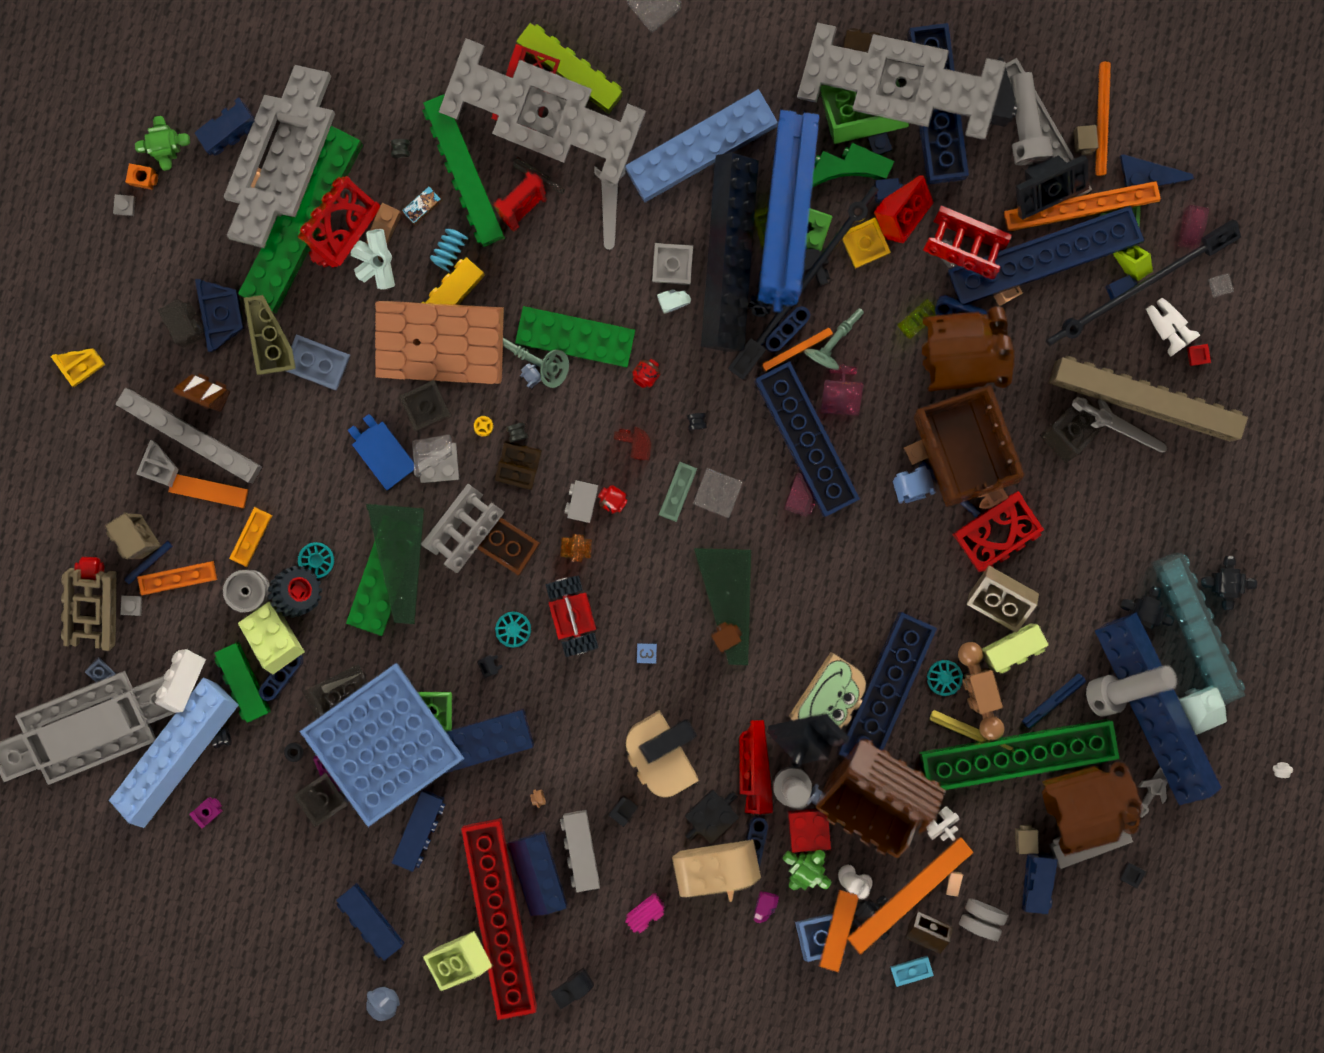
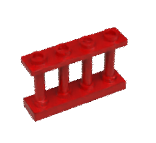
[923,205,1012,279]

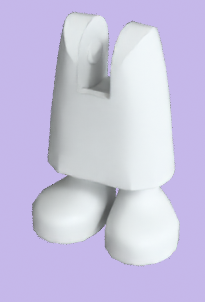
[1146,298,1200,357]
[838,865,872,899]

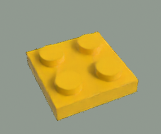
[842,218,891,269]

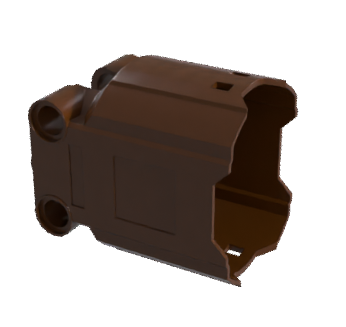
[922,307,1014,391]
[1042,762,1142,856]

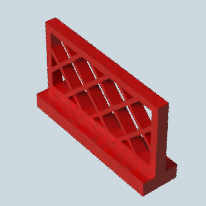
[491,44,561,131]

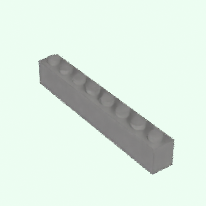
[115,388,262,483]

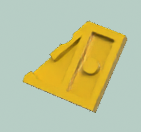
[51,349,105,387]

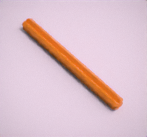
[1095,62,1111,176]

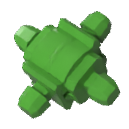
[135,116,190,171]
[782,850,832,890]

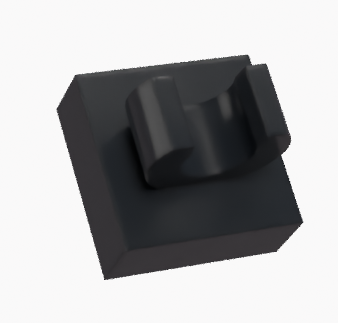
[477,655,503,678]

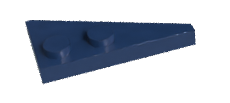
[1120,155,1194,187]

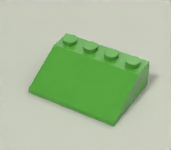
[820,80,909,144]

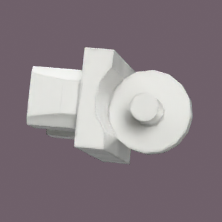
[927,807,960,841]

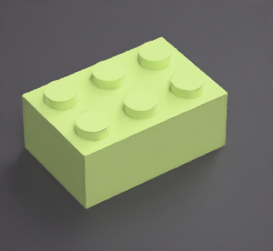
[238,601,304,674]
[982,623,1049,673]
[423,932,492,991]

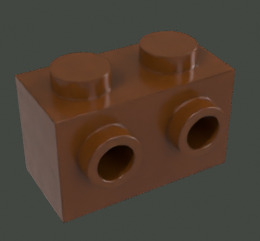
[711,622,742,652]

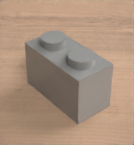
[565,480,599,523]

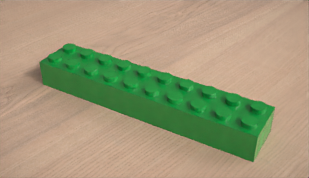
[238,126,363,314]
[919,719,1119,790]

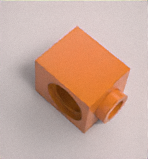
[125,163,158,190]

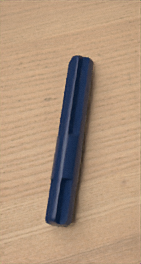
[1022,674,1086,729]

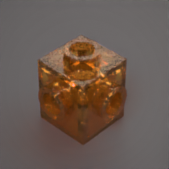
[560,534,592,562]

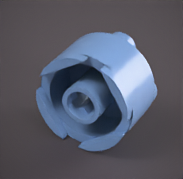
[893,466,936,504]

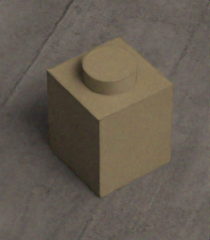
[1073,125,1098,156]
[1015,824,1039,854]

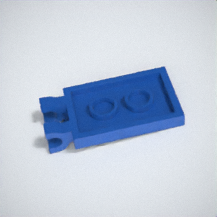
[348,414,418,490]

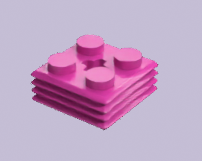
[625,893,664,933]

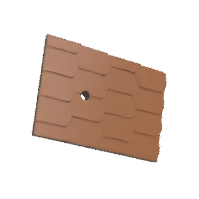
[375,301,504,384]

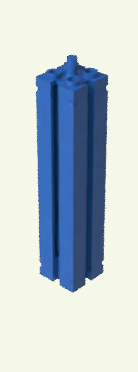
[758,110,819,312]

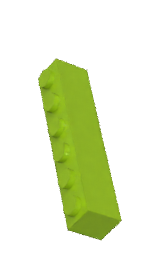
[516,23,623,114]

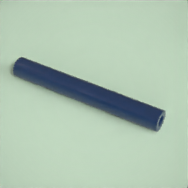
[124,541,173,584]

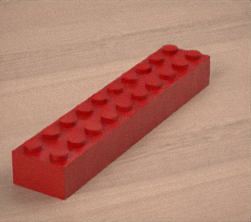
[461,818,537,1020]

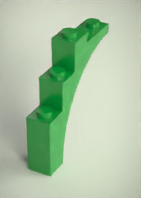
[811,143,894,189]

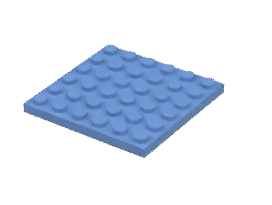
[300,663,464,827]

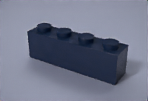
[392,789,446,872]
[336,883,404,960]

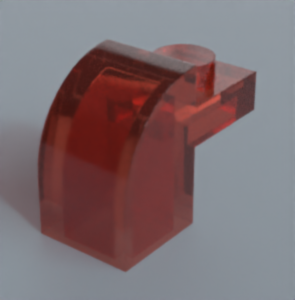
[614,427,651,461]

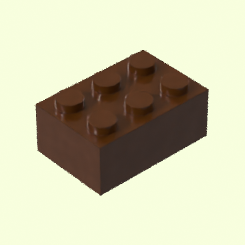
[477,517,541,575]

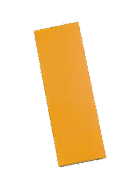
[229,507,273,567]

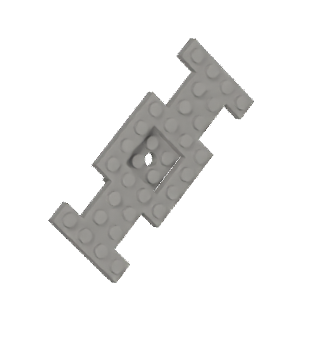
[797,23,1006,139]
[439,38,646,184]

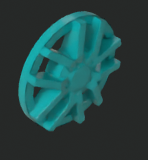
[298,542,334,578]
[495,612,531,648]
[927,660,963,696]

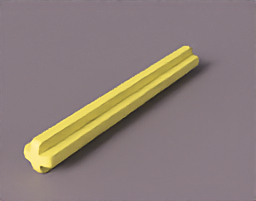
[929,710,1019,753]

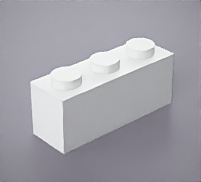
[155,649,206,713]

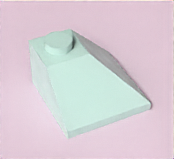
[1179,686,1227,735]

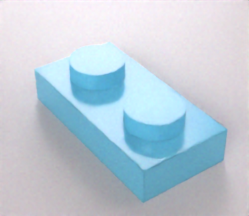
[890,956,933,987]

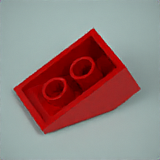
[874,175,934,244]

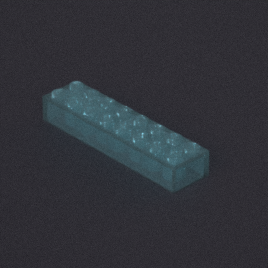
[1151,553,1245,705]

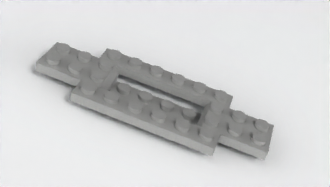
[224,65,335,248]
[0,671,175,785]

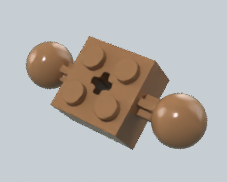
[958,642,1004,741]

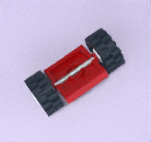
[545,575,599,657]

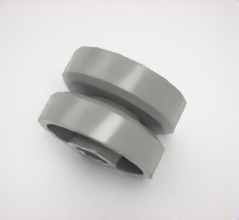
[223,570,271,612]
[959,898,1008,941]

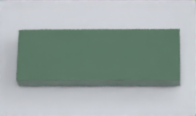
[659,462,697,522]

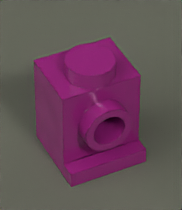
[189,797,223,829]

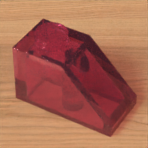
[1178,205,1209,249]
[784,473,814,517]

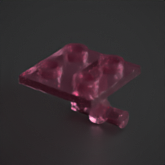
[821,364,863,415]

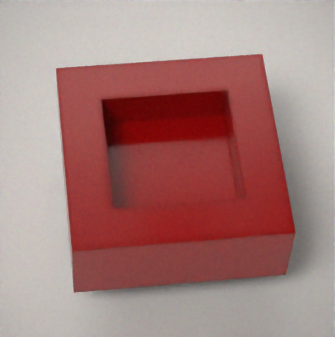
[1187,344,1211,366]

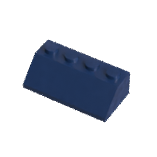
[508,831,567,916]

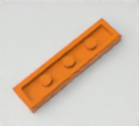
[762,328,833,372]
[168,474,248,508]
[137,561,217,595]
[819,890,858,972]

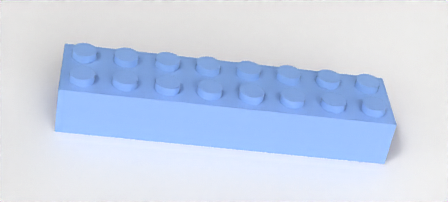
[109,678,238,828]

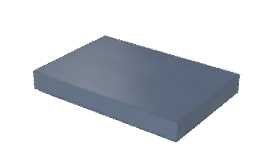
[286,334,351,391]

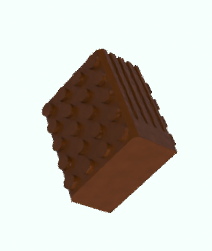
[914,385,1025,507]
[815,739,946,858]

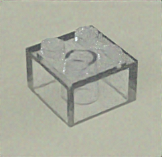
[627,0,681,33]
[693,468,743,518]

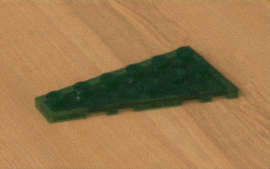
[366,504,424,624]
[694,548,751,665]

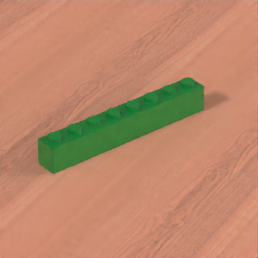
[422,94,505,247]

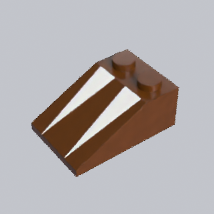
[172,373,231,412]

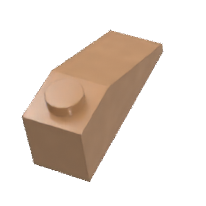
[366,203,402,261]

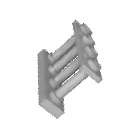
[421,484,504,573]

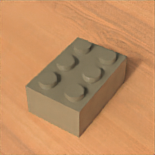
[106,513,161,559]
[966,565,1039,633]

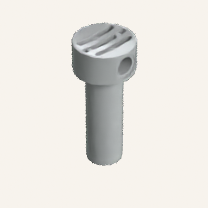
[1009,72,1054,166]
[1086,666,1176,717]
[773,767,812,808]

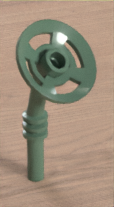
[804,308,864,370]
[503,338,569,388]

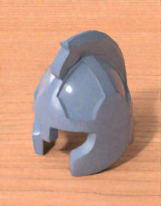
[366,987,400,1021]

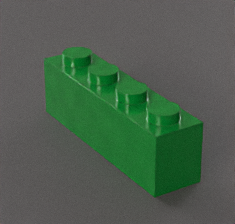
[214,642,271,723]

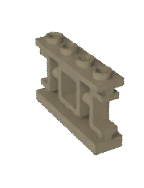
[61,568,117,651]

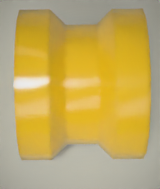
[474,416,493,437]

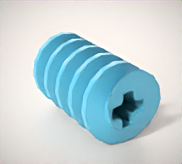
[430,229,468,272]

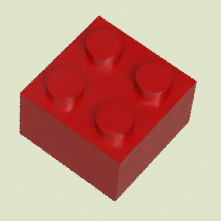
[788,809,831,853]

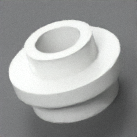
[1273,762,1293,778]

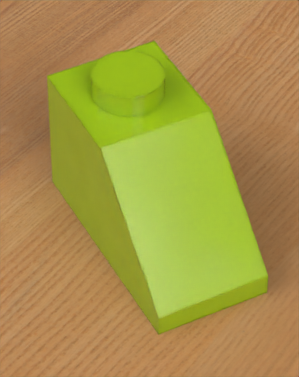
[1113,245,1153,281]

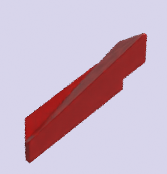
[739,720,773,814]

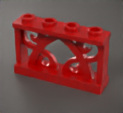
[494,172,546,232]
[298,176,381,267]
[953,491,1044,572]

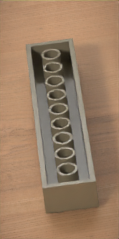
[1048,356,1248,442]

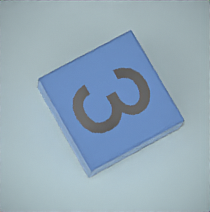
[637,644,657,663]

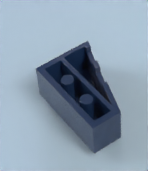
[195,97,255,156]
[1022,853,1058,914]

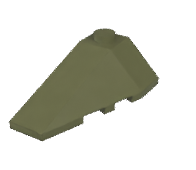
[244,295,296,375]

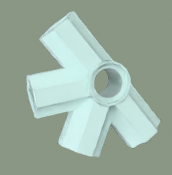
[351,229,395,289]

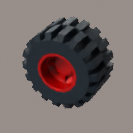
[268,566,322,618]

